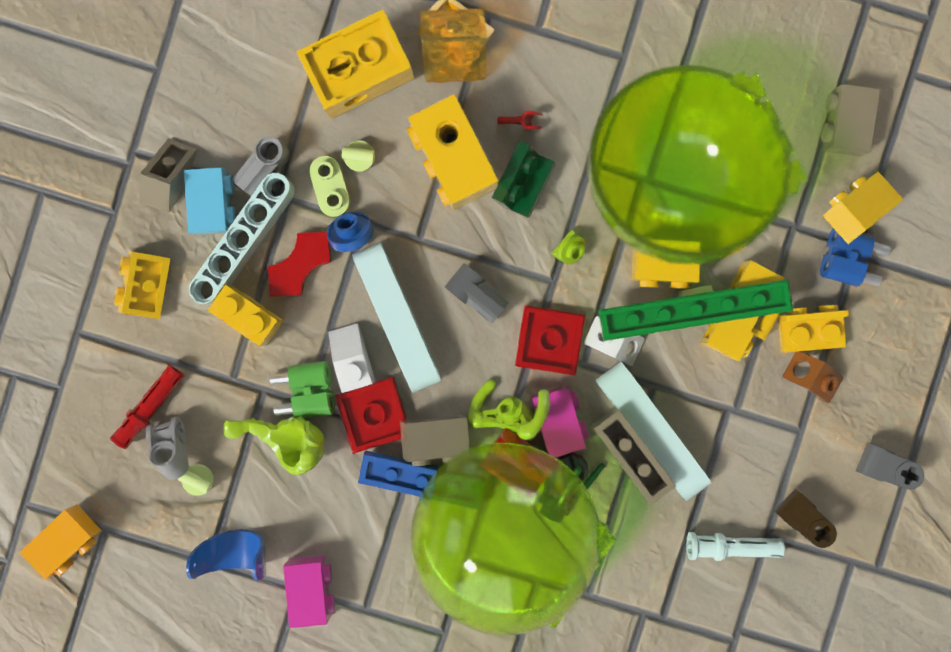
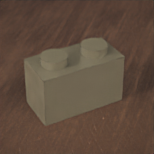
[821,84,880,157]
[400,415,470,466]

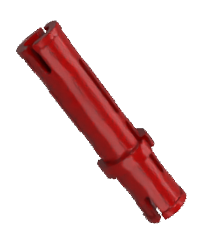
[110,364,185,450]

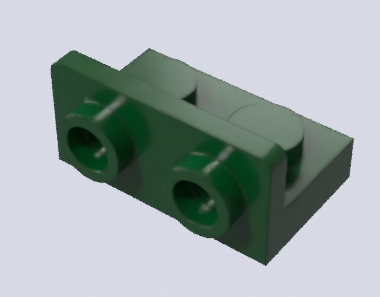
[492,141,556,218]

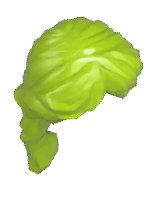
[223,416,325,475]

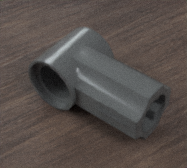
[444,263,509,323]

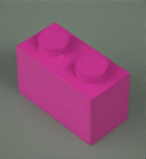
[531,386,589,458]
[283,555,335,628]

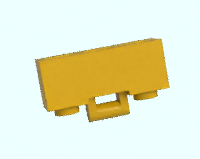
[700,260,784,361]

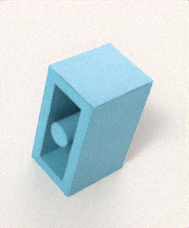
[184,167,237,235]

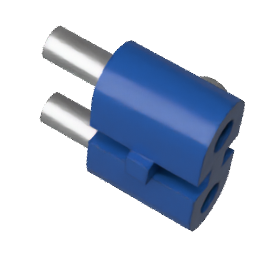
[820,228,891,287]

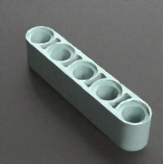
[189,173,295,304]
[352,242,442,393]
[596,361,711,502]

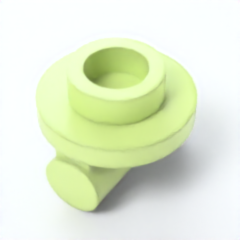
[342,140,375,172]
[178,464,214,495]

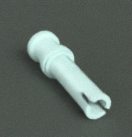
[686,532,785,561]

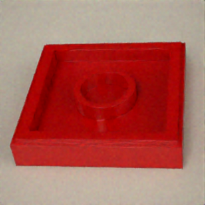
[515,305,585,376]
[334,376,408,454]

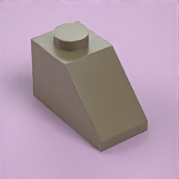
[140,139,197,212]

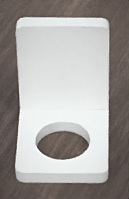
[584,316,645,366]

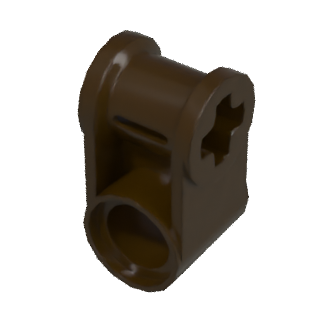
[774,489,837,548]

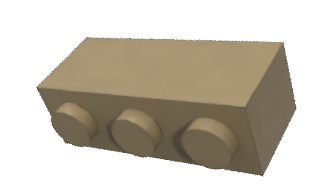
[590,407,676,505]

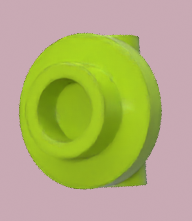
[551,230,586,265]

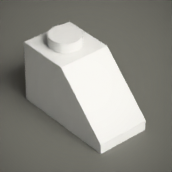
[328,323,376,393]

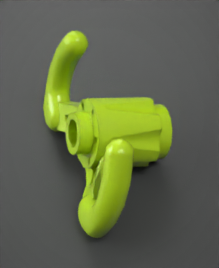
[467,379,550,439]

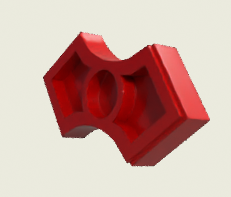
[268,231,331,297]

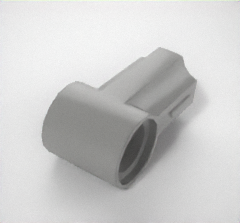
[232,136,289,196]

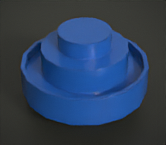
[327,212,374,252]

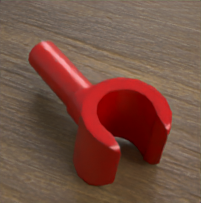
[497,110,543,131]

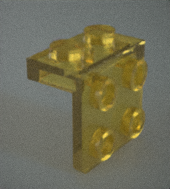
[421,8,486,83]

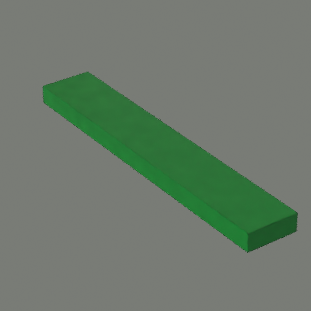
[598,280,793,341]

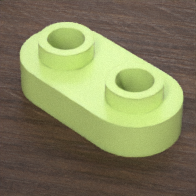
[310,156,351,218]

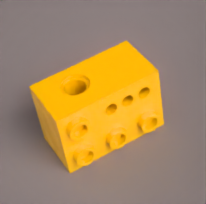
[296,9,414,119]
[406,94,498,211]

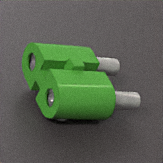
[269,361,335,418]

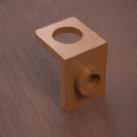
[783,351,843,403]

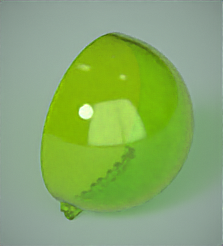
[588,65,809,265]
[410,443,616,635]

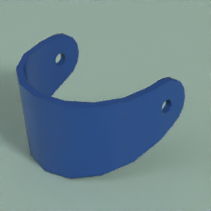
[186,529,266,580]

